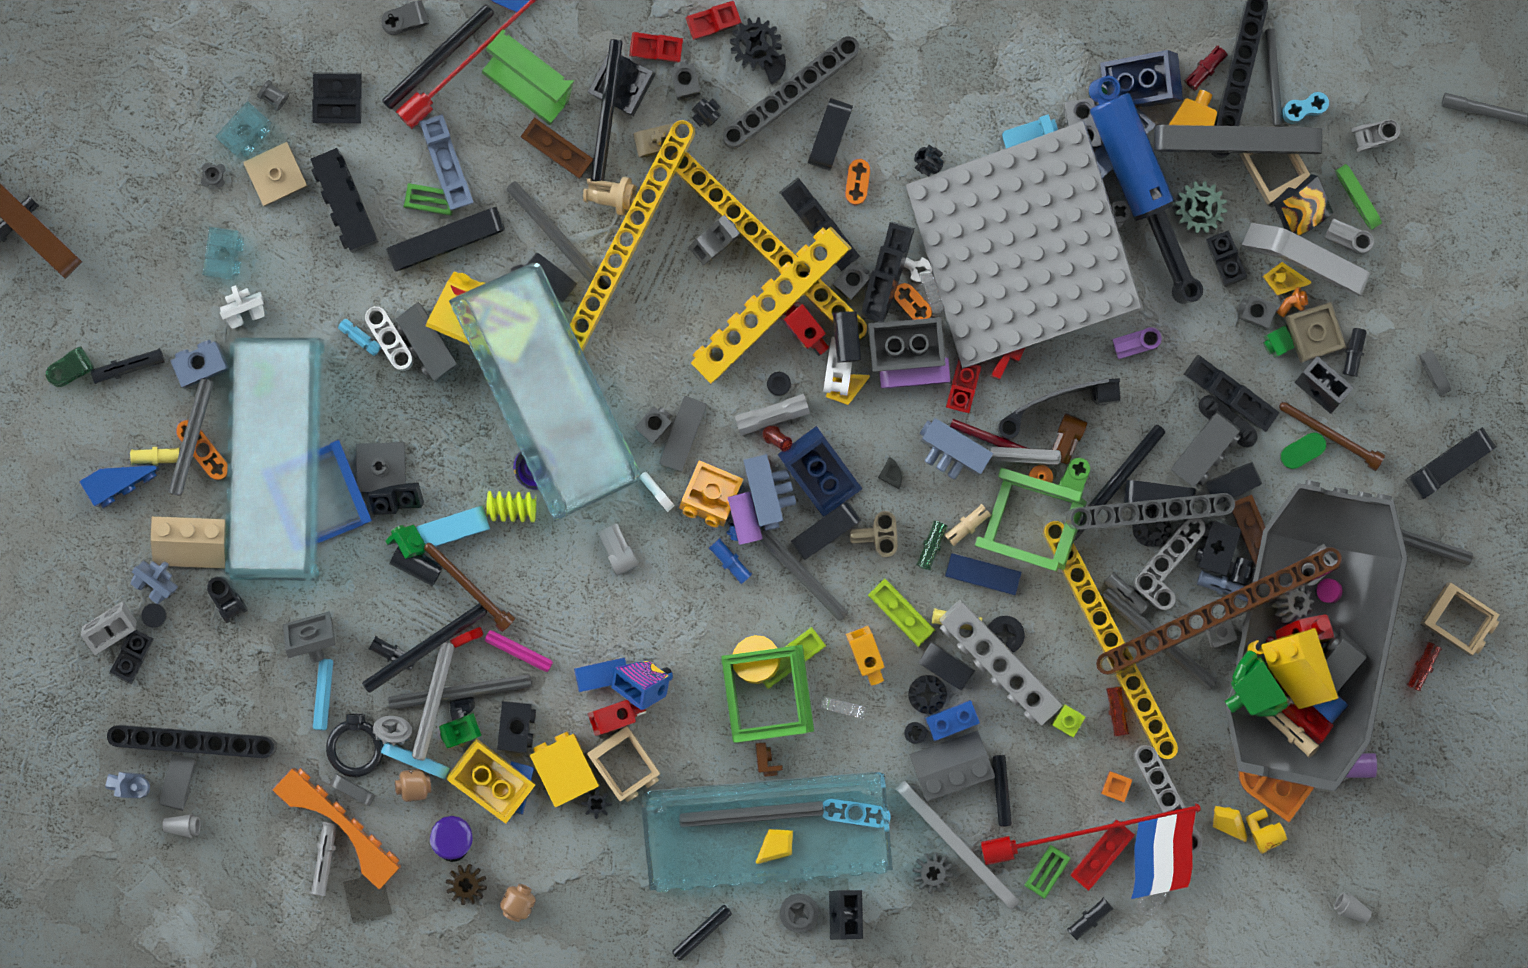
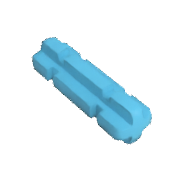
[338,319,381,356]

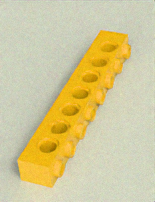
[691,227,851,384]

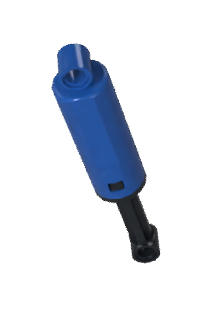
[1089,76,1203,304]

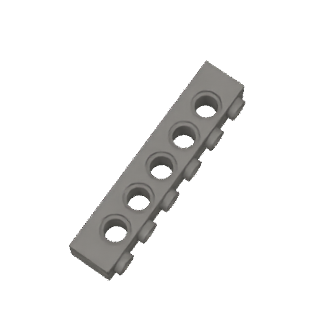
[939,599,1063,726]

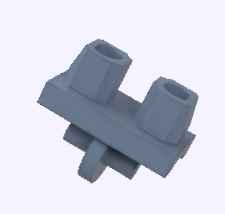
[130,561,178,604]
[105,772,150,798]

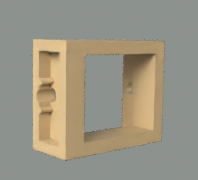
[1240,153,1310,205]
[1421,583,1499,655]
[587,725,660,802]

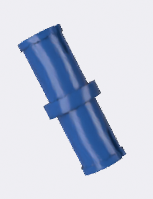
[709,538,752,584]

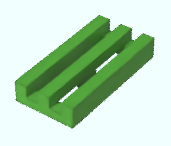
[404,183,453,216]
[1024,845,1071,899]

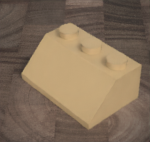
[151,516,228,569]

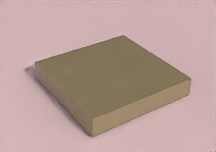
[1285,302,1347,363]

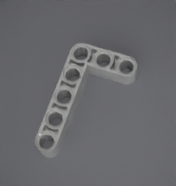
[1242,223,1371,296]
[1133,745,1202,855]

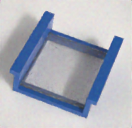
[262,440,372,552]

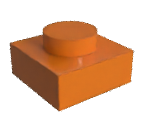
[1101,771,1132,802]

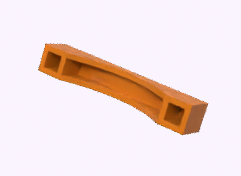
[273,768,401,889]

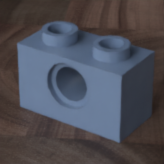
[170,340,229,388]

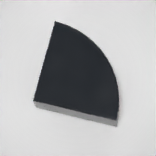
[764,53,786,85]
[450,697,475,721]

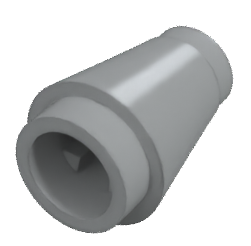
[163,814,201,838]
[1334,892,1372,923]

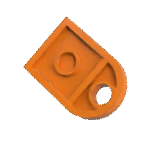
[1238,771,1314,822]

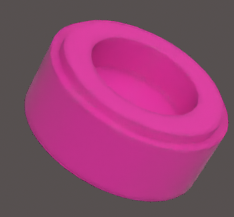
[1317,578,1343,603]

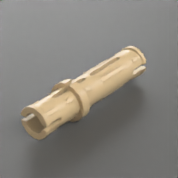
[1265,712,1319,758]

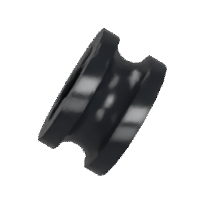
[904,722,926,744]

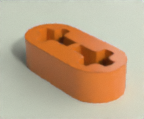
[845,159,870,205]
[894,283,932,320]

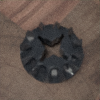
[1132,508,1171,547]
[988,616,1025,653]
[908,675,947,714]

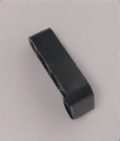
[1405,427,1496,500]

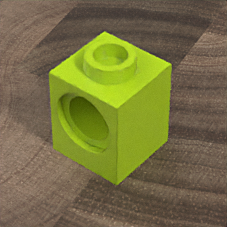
[1051,704,1086,738]

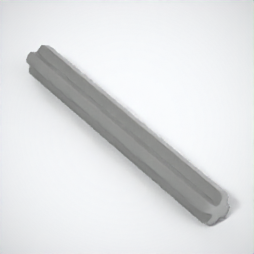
[412,642,454,761]

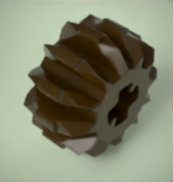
[446,864,487,905]

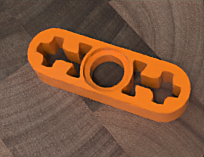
[176,420,230,480]

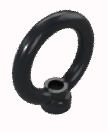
[326,713,384,777]

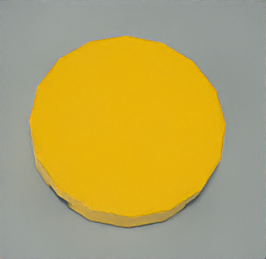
[733,635,781,684]

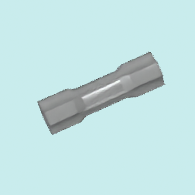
[735,394,810,436]

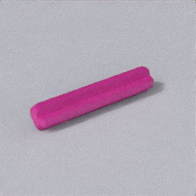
[485,630,553,672]

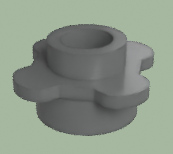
[201,163,226,188]

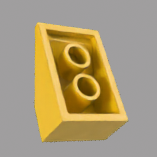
[1261,628,1338,709]
[447,738,535,824]

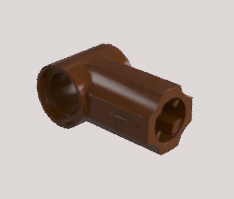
[1052,413,1088,465]

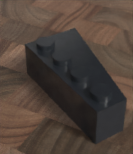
[310,148,379,253]

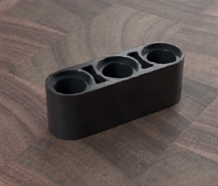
[808,98,853,171]
[1124,480,1196,511]
[791,501,862,561]

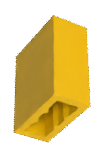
[530,731,600,807]

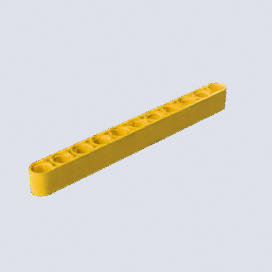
[559,120,695,358]
[670,151,867,340]
[1043,521,1178,759]

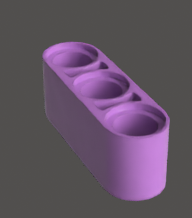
[879,358,951,388]

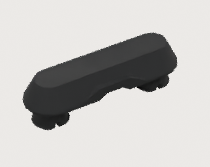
[1199,395,1258,448]

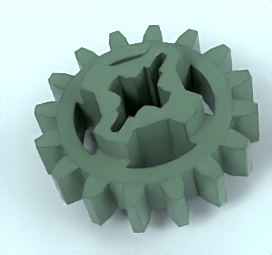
[1175,181,1227,234]

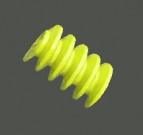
[487,491,537,522]

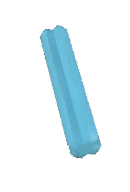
[313,659,333,730]

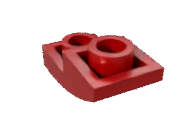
[946,359,982,413]

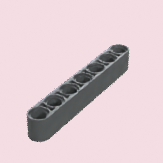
[723,36,859,149]
[1154,125,1322,154]
[1066,493,1235,530]

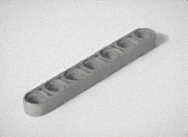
[896,781,1020,910]

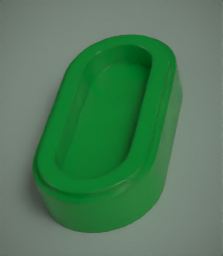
[1280,433,1326,469]

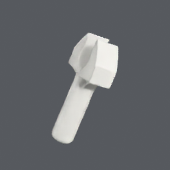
[904,257,932,282]
[640,472,675,512]

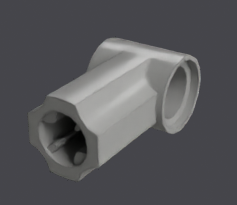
[1325,218,1374,254]
[598,524,639,576]

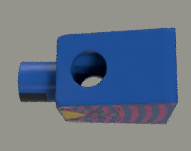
[611,660,673,710]

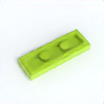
[868,578,936,647]
[763,627,826,689]

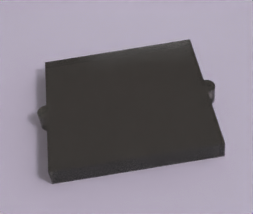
[343,874,392,923]

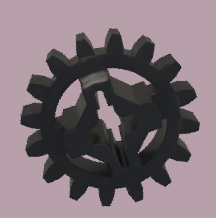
[730,17,782,71]

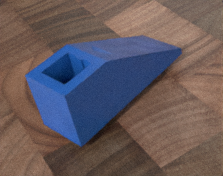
[79,465,160,508]

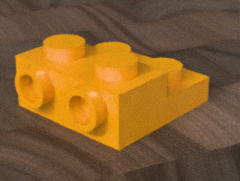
[679,460,743,528]

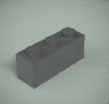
[1171,411,1240,487]

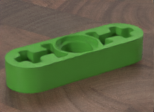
[1335,164,1382,230]

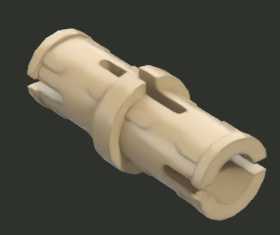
[944,504,991,546]

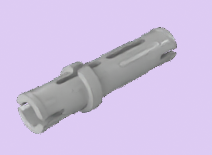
[311,821,338,896]

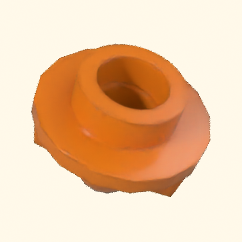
[1277,287,1308,317]

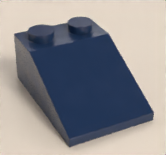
[1100,50,1183,108]
[778,426,862,517]

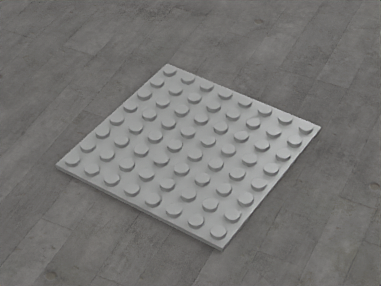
[906,121,1143,368]

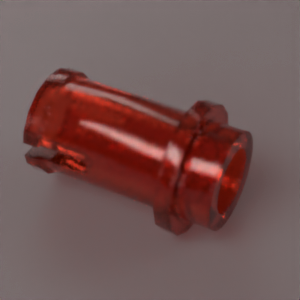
[763,426,792,452]

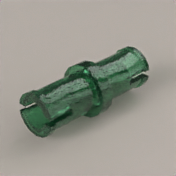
[916,520,948,571]

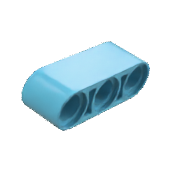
[416,506,490,547]

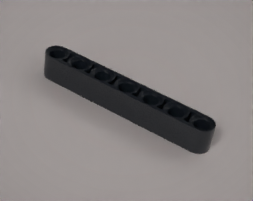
[1211,0,1268,159]
[107,725,277,758]

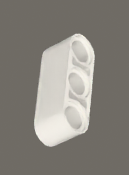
[365,307,414,371]

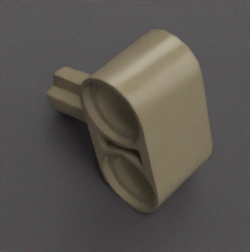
[633,123,681,158]
[850,511,898,557]

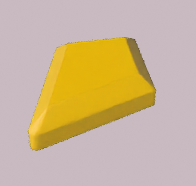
[1262,262,1311,296]
[826,374,870,405]
[1213,806,1248,842]
[756,829,793,864]

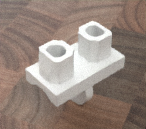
[220,285,265,329]

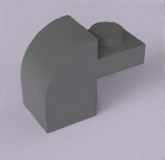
[688,215,740,266]

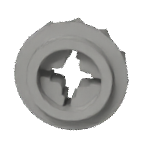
[373,716,412,747]

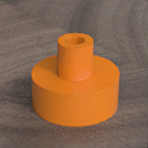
[1028,465,1053,483]

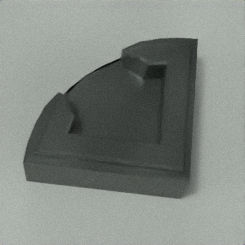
[878,457,902,490]

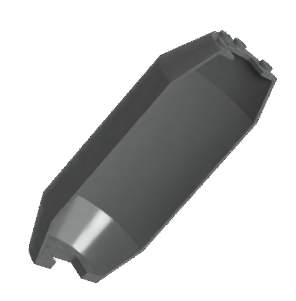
[1226,480,1408,791]

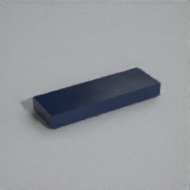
[945,553,1022,595]

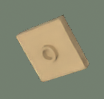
[243,142,308,207]

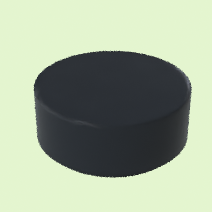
[767,372,791,396]
[141,603,167,628]

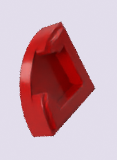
[450,627,484,648]

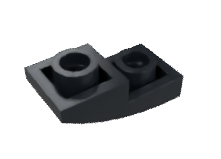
[1206,230,1247,287]
[522,253,577,303]
[1206,462,1262,505]
[368,482,424,515]
[109,630,154,684]
[918,642,975,690]

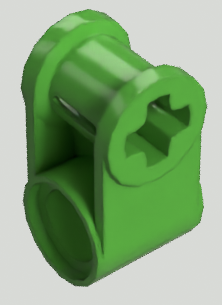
[1058,458,1090,504]

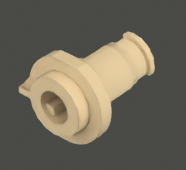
[583,177,637,215]

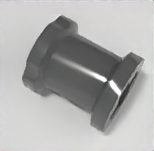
[257,80,289,111]

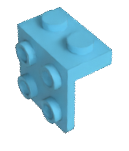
[1002,114,1058,149]

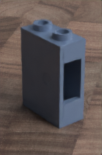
[919,418,993,479]
[743,454,796,531]

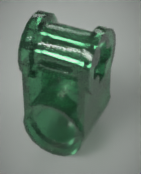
[45,346,94,387]

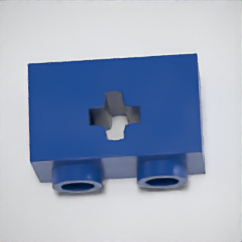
[925,700,980,741]

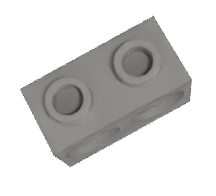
[1063,98,1102,149]
[81,601,136,655]

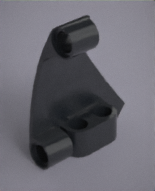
[997,378,1121,439]

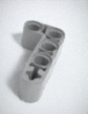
[1133,518,1205,610]

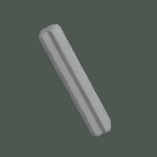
[991,447,1061,465]

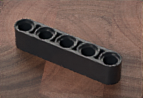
[386,207,505,272]

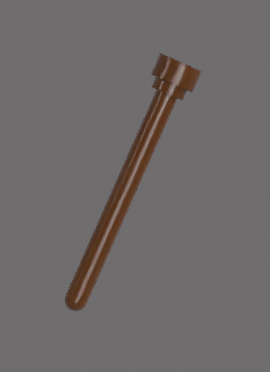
[1279,402,1385,472]
[424,543,516,632]

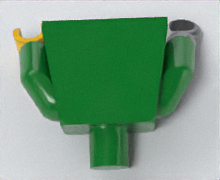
[1225,640,1295,717]

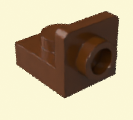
[755,742,783,777]

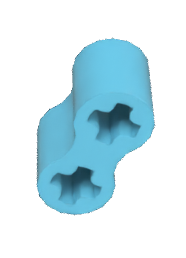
[1282,92,1329,124]

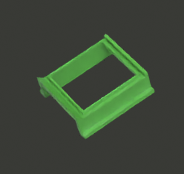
[482,29,574,125]
[975,468,1087,572]
[721,645,815,743]

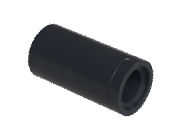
[833,311,861,363]
[389,546,443,587]

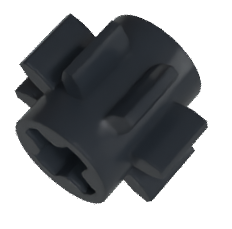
[692,98,721,128]
[914,145,944,177]
[1228,557,1256,585]
[582,789,612,819]

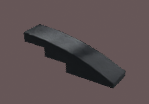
[779,178,860,271]
[860,222,915,323]
[1183,355,1280,432]

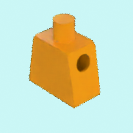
[1168,90,1217,126]
[845,626,885,686]

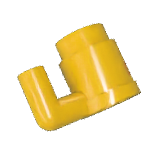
[1246,808,1288,854]

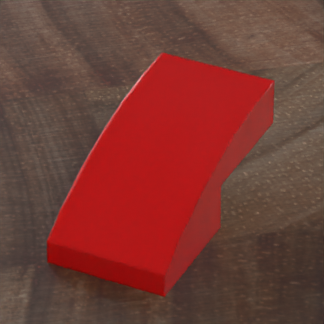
[686,0,742,41]
[629,32,683,63]
[990,347,1026,380]

